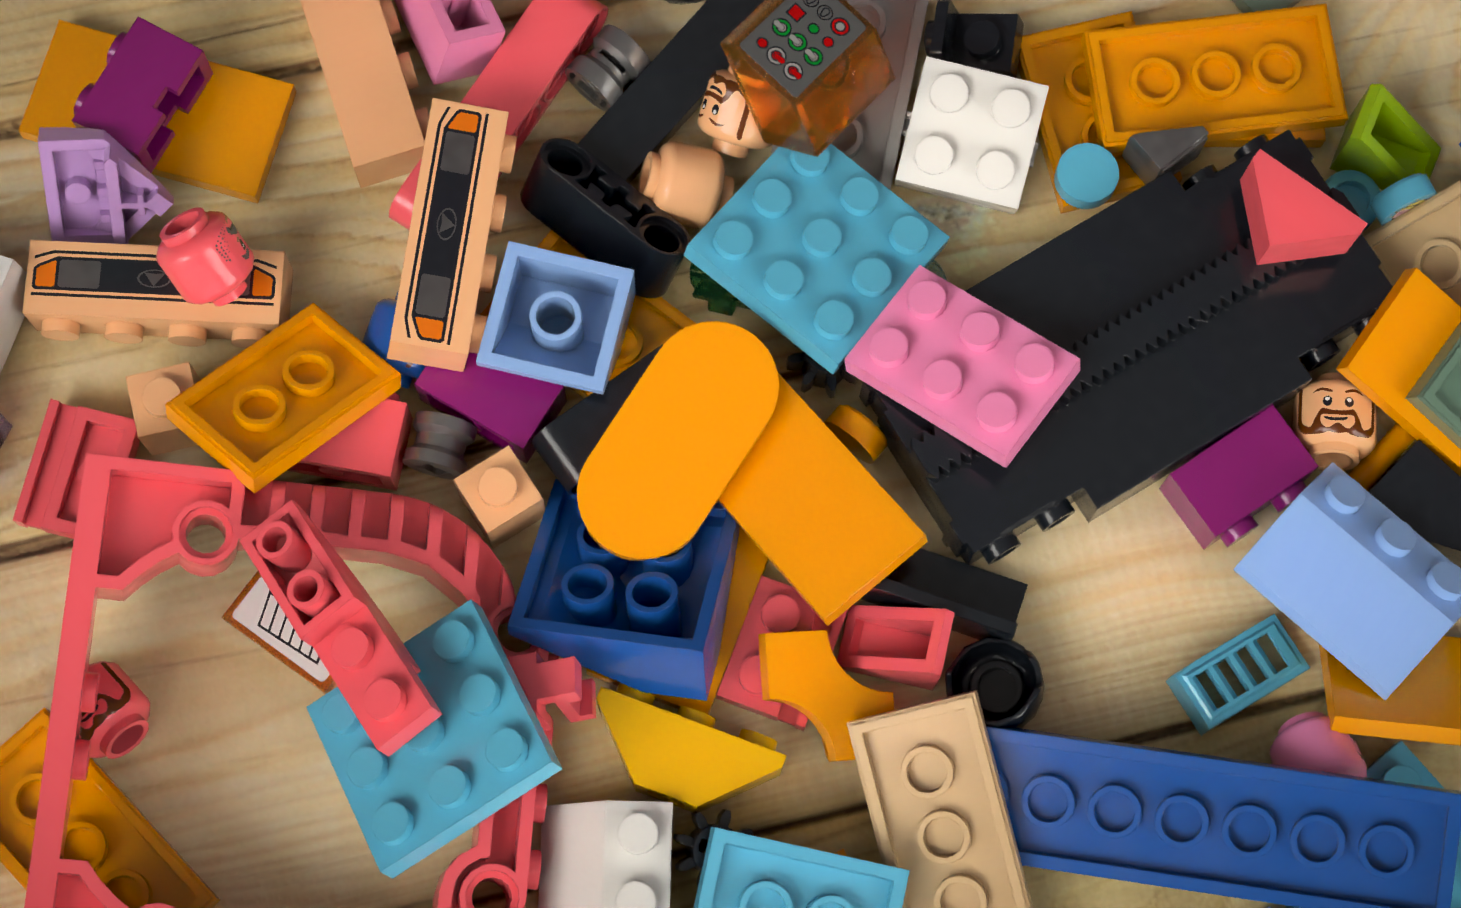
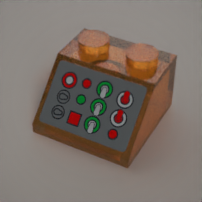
[720,0,896,157]

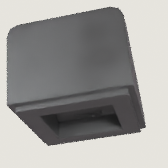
[1122,126,1208,185]

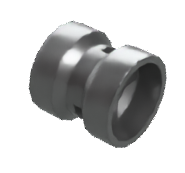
[565,24,651,112]

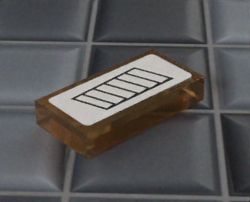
[222,571,336,694]

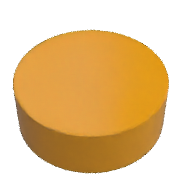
[824,405,887,464]

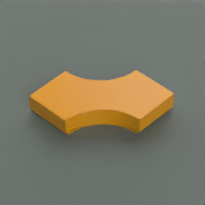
[758,630,894,762]

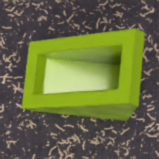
[1329,84,1441,190]

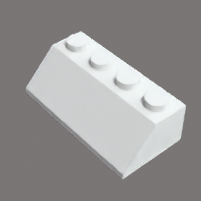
[538,800,673,908]

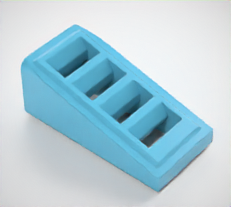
[1166,614,1310,736]

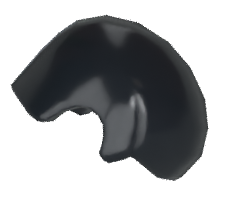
[945,637,1044,728]

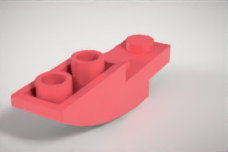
[239,499,443,757]

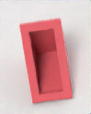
[1240,149,1368,265]
[837,605,955,691]

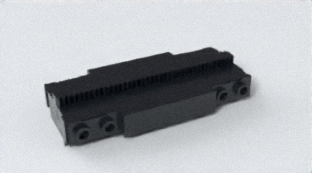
[859,130,1394,565]

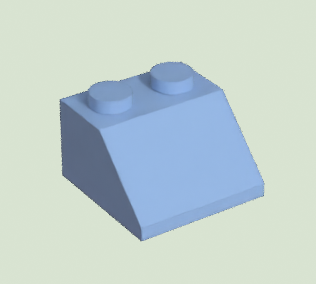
[476,241,636,395]

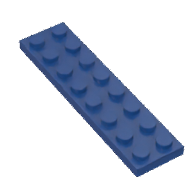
[986,726,1461,908]

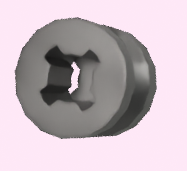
[402,411,477,480]

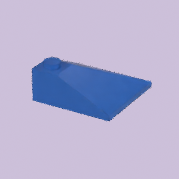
[507,479,740,701]

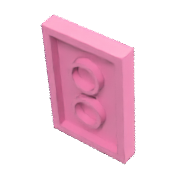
[844,265,1080,468]

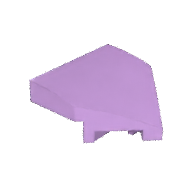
[38,127,174,244]

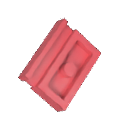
[13,399,140,539]
[716,575,848,731]

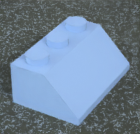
[1234,462,1461,700]

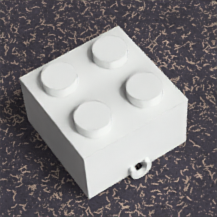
[894,56,1049,214]

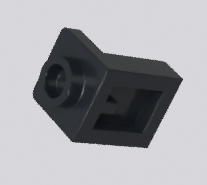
[924,0,1024,78]

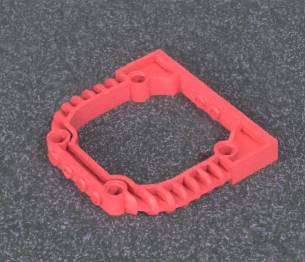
[24,453,559,908]

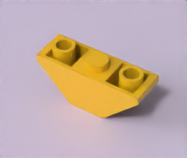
[596,683,787,812]

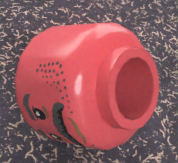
[156,207,254,306]

